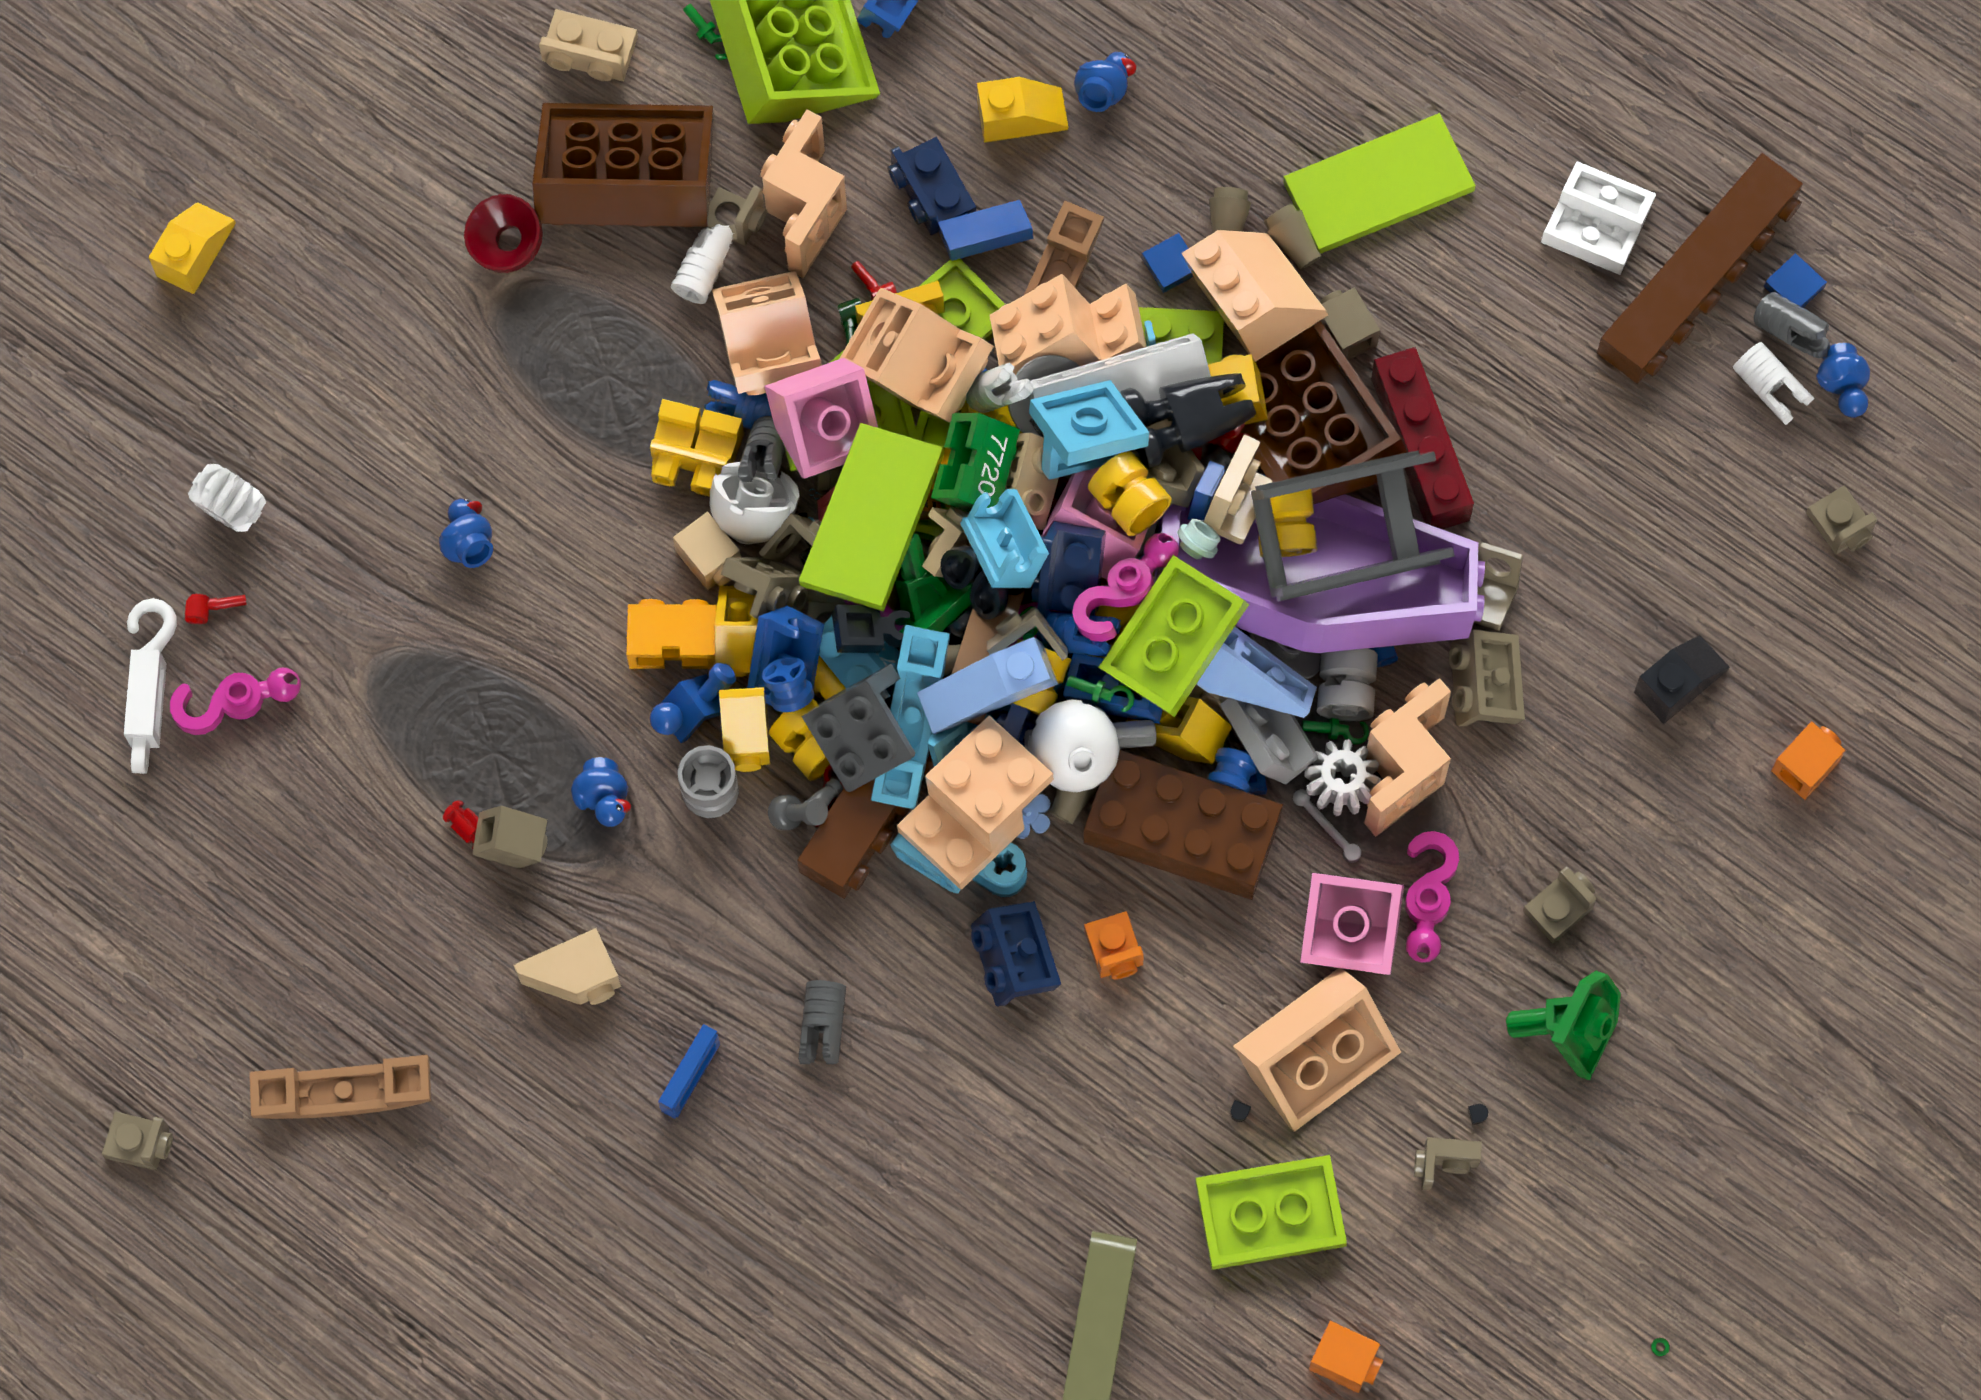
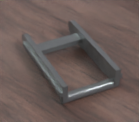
[1251,450,1455,601]

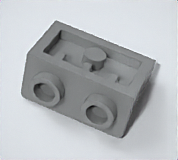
[1220,698,1318,784]

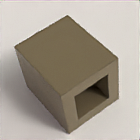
[1320,287,1380,361]
[472,805,547,869]

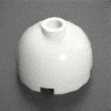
[710,462,800,544]
[1028,699,1120,793]

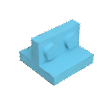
[1029,380,1149,480]

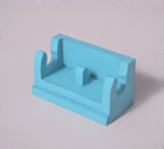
[960,489,1049,588]

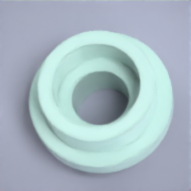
[1177,519,1221,559]

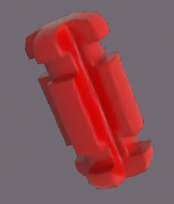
[443,800,478,849]

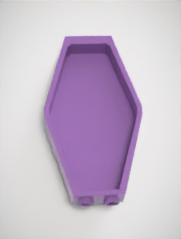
[1154,494,1485,653]

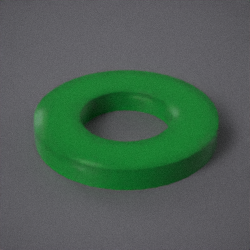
[1651,1338,1670,1356]

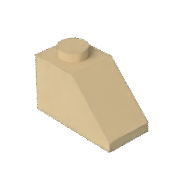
[514,928,621,1005]

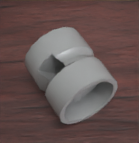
[1317,648,1378,721]
[678,745,739,818]

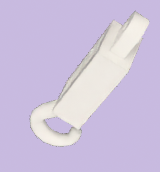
[124,598,177,774]

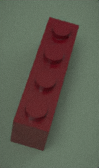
[1371,347,1474,529]

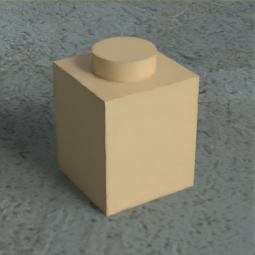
[673,511,741,590]

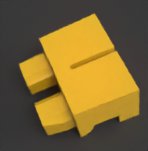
[650,399,744,497]

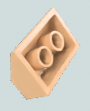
[1181,230,1328,362]
[1233,968,1402,1132]

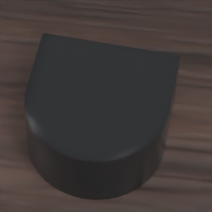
[1230,1100,1251,1122]
[1468,1104,1489,1125]

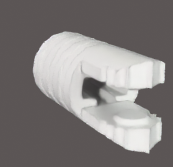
[671,224,734,304]
[1733,342,1815,425]
[966,363,1034,413]

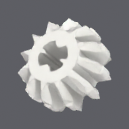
[188,464,266,532]
[1304,739,1381,816]

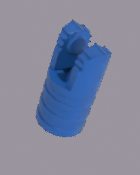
[704,380,772,429]
[1036,611,1121,657]

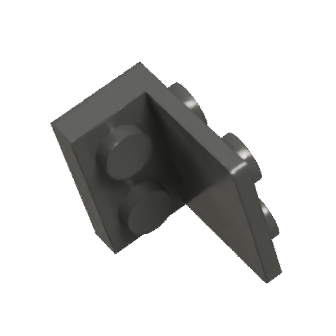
[802,663,915,792]

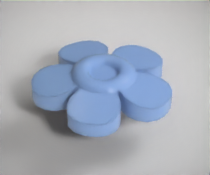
[1017,794,1051,839]

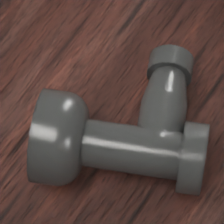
[768,778,843,830]

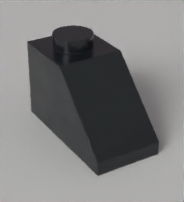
[1634,635,1730,724]

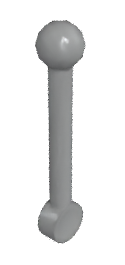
[1293,789,1361,863]

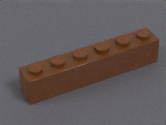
[1597,153,1803,384]

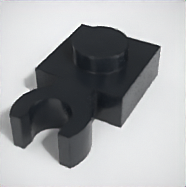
[832,605,910,653]

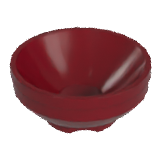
[464,194,543,273]

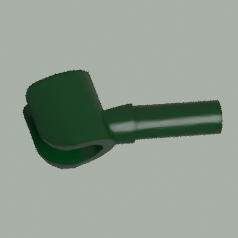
[838,298,861,346]

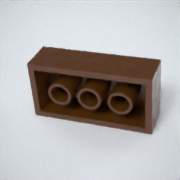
[1084,750,1283,900]

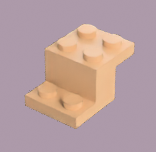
[760,109,847,278]
[712,271,822,395]
[989,274,1147,375]
[839,288,994,423]
[1364,678,1451,837]
[897,715,1054,890]

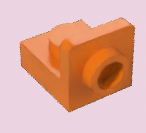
[1084,911,1144,980]

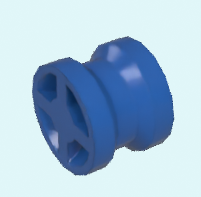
[762,657,814,713]
[1208,748,1258,793]

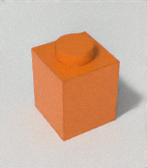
[1771,721,1845,800]
[1309,1320,1384,1393]

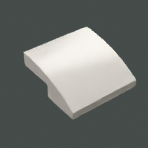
[1541,162,1656,275]

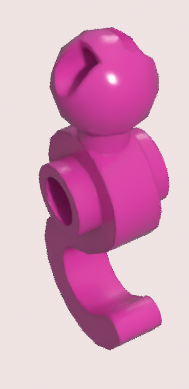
[1072,533,1179,642]
[170,668,301,735]
[1405,831,1459,963]

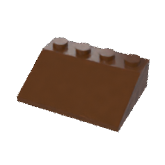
[532,103,713,228]
[1240,321,1407,505]

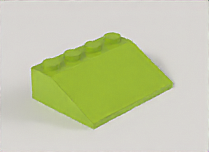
[710,0,880,124]

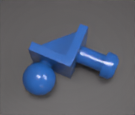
[650,663,736,743]

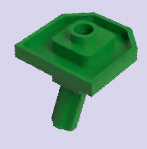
[894,533,973,633]
[1506,971,1621,1080]

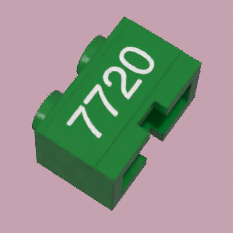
[931,413,1020,513]

